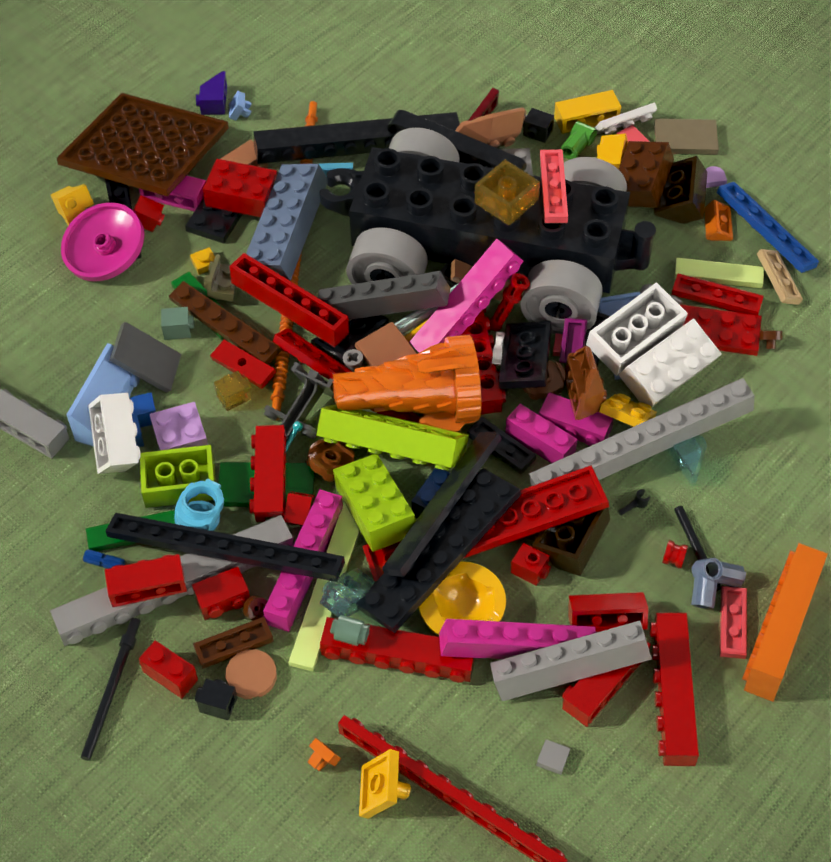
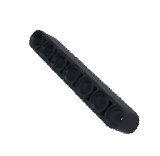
[387,110,527,172]

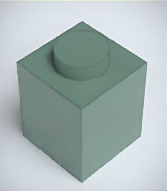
[161,307,195,340]

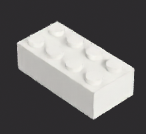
[586,282,688,376]
[619,318,722,407]

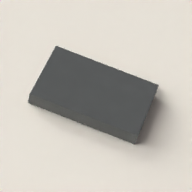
[109,322,182,393]

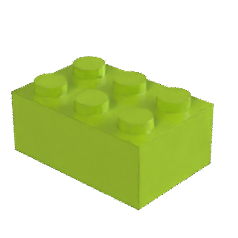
[140,445,216,508]

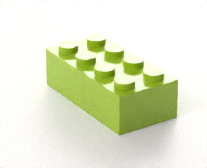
[333,454,416,552]

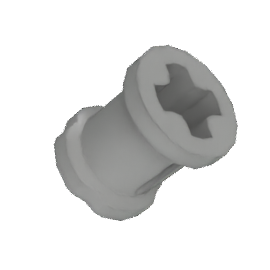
[343,349,365,372]

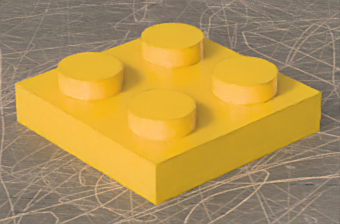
[599,393,657,427]

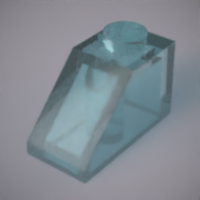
[668,435,707,486]

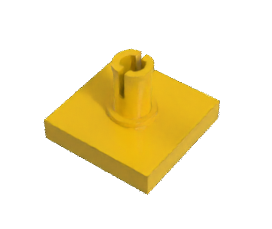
[359,749,411,819]

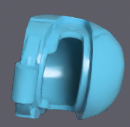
[174,479,224,531]

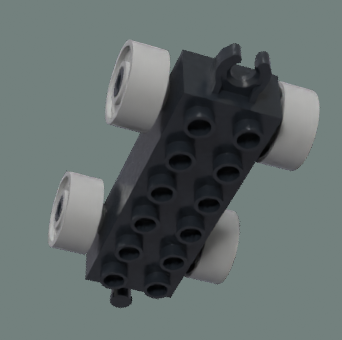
[320,128,656,334]

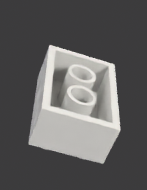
[88,393,140,474]

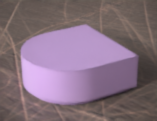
[706,166,727,188]

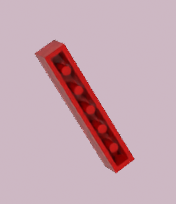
[229,253,349,347]
[650,613,699,766]
[320,617,475,683]

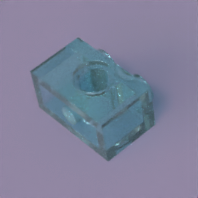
[320,568,375,618]

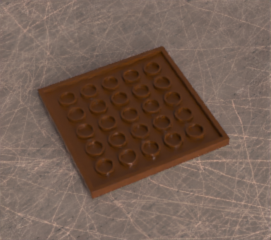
[57,93,229,197]

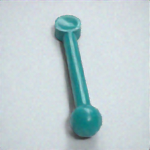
[286,421,303,452]

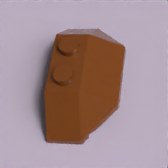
[564,346,607,420]

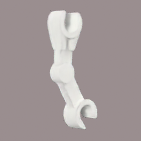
[492,331,505,365]

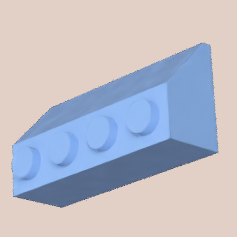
[67,343,140,447]

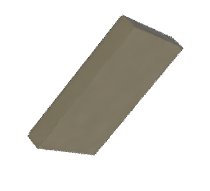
[654,119,719,155]

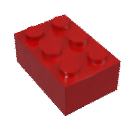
[203,159,278,217]

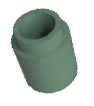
[330,615,370,646]

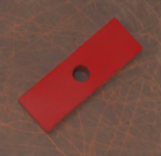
[210,340,276,389]

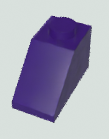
[196,71,228,115]

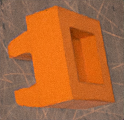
[307,738,342,771]

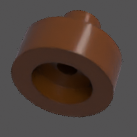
[760,331,783,349]
[243,596,268,621]

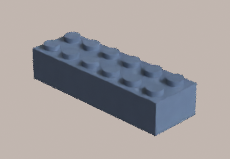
[246,163,327,281]

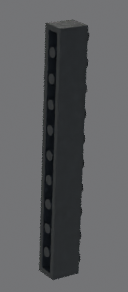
[254,112,460,164]

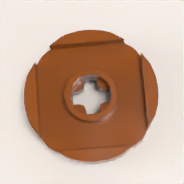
[306,439,354,482]

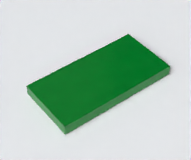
[218,462,315,507]

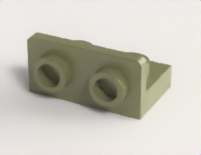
[204,254,238,301]

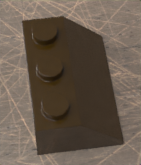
[654,156,708,224]
[533,508,610,576]

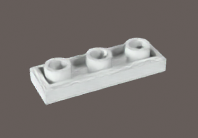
[595,102,657,135]

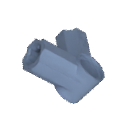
[691,558,746,609]

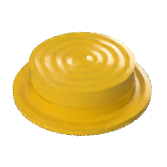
[419,561,506,635]

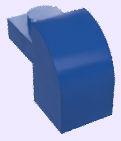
[129,392,156,447]

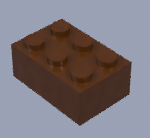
[619,141,674,208]

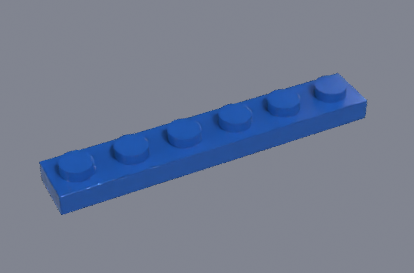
[717,182,819,273]

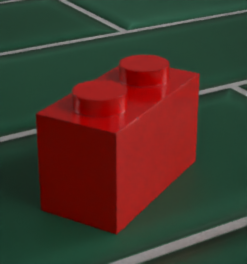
[191,566,250,620]
[139,640,198,699]

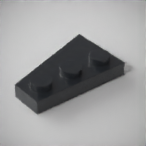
[311,315,389,365]

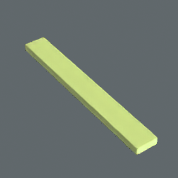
[289,502,360,672]

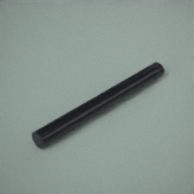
[674,506,721,591]

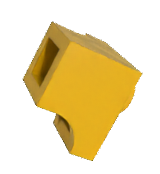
[50,184,94,226]

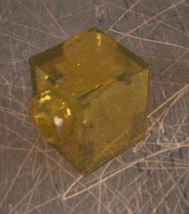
[214,371,252,411]

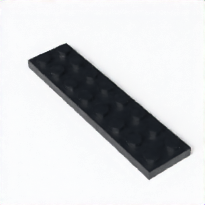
[356,468,521,633]

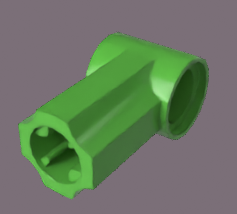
[561,121,597,160]

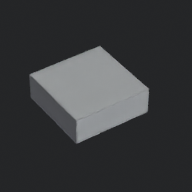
[536,739,571,775]

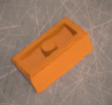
[704,200,733,241]

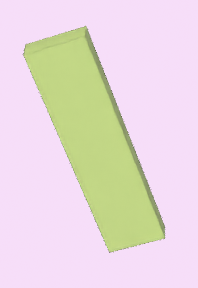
[674,258,764,288]

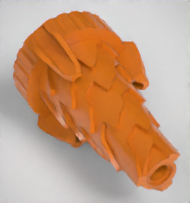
[333,335,481,432]

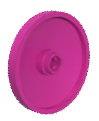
[61,203,144,282]

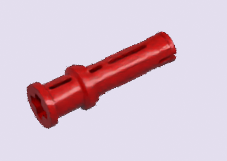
[489,273,530,331]

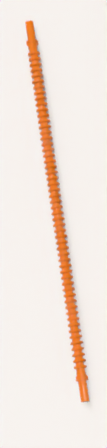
[271,101,318,421]

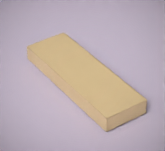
[757,249,803,305]

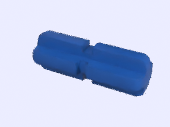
[83,549,125,569]

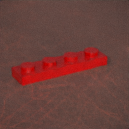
[671,273,764,315]

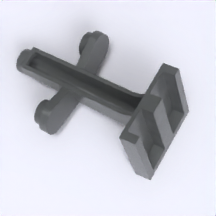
[264,362,334,442]

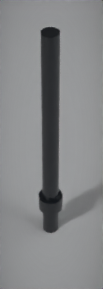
[80,618,141,761]

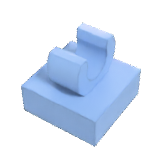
[229,91,251,121]

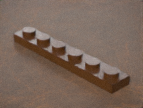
[169,281,281,364]

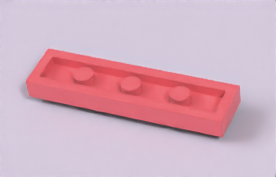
[540,149,568,223]

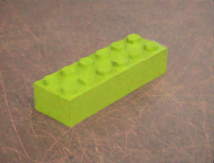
[316,405,469,470]

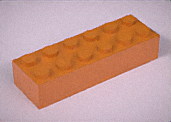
[742,543,828,702]

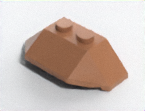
[455,107,527,148]

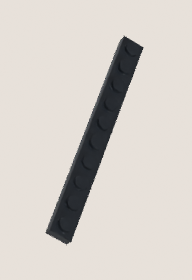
[106,513,345,582]

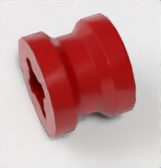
[662,540,688,569]

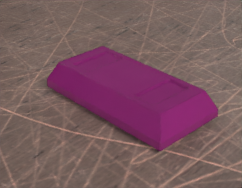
[559,318,587,363]

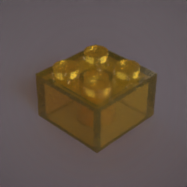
[475,159,540,225]

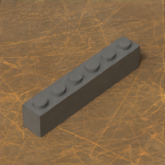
[317,271,451,320]

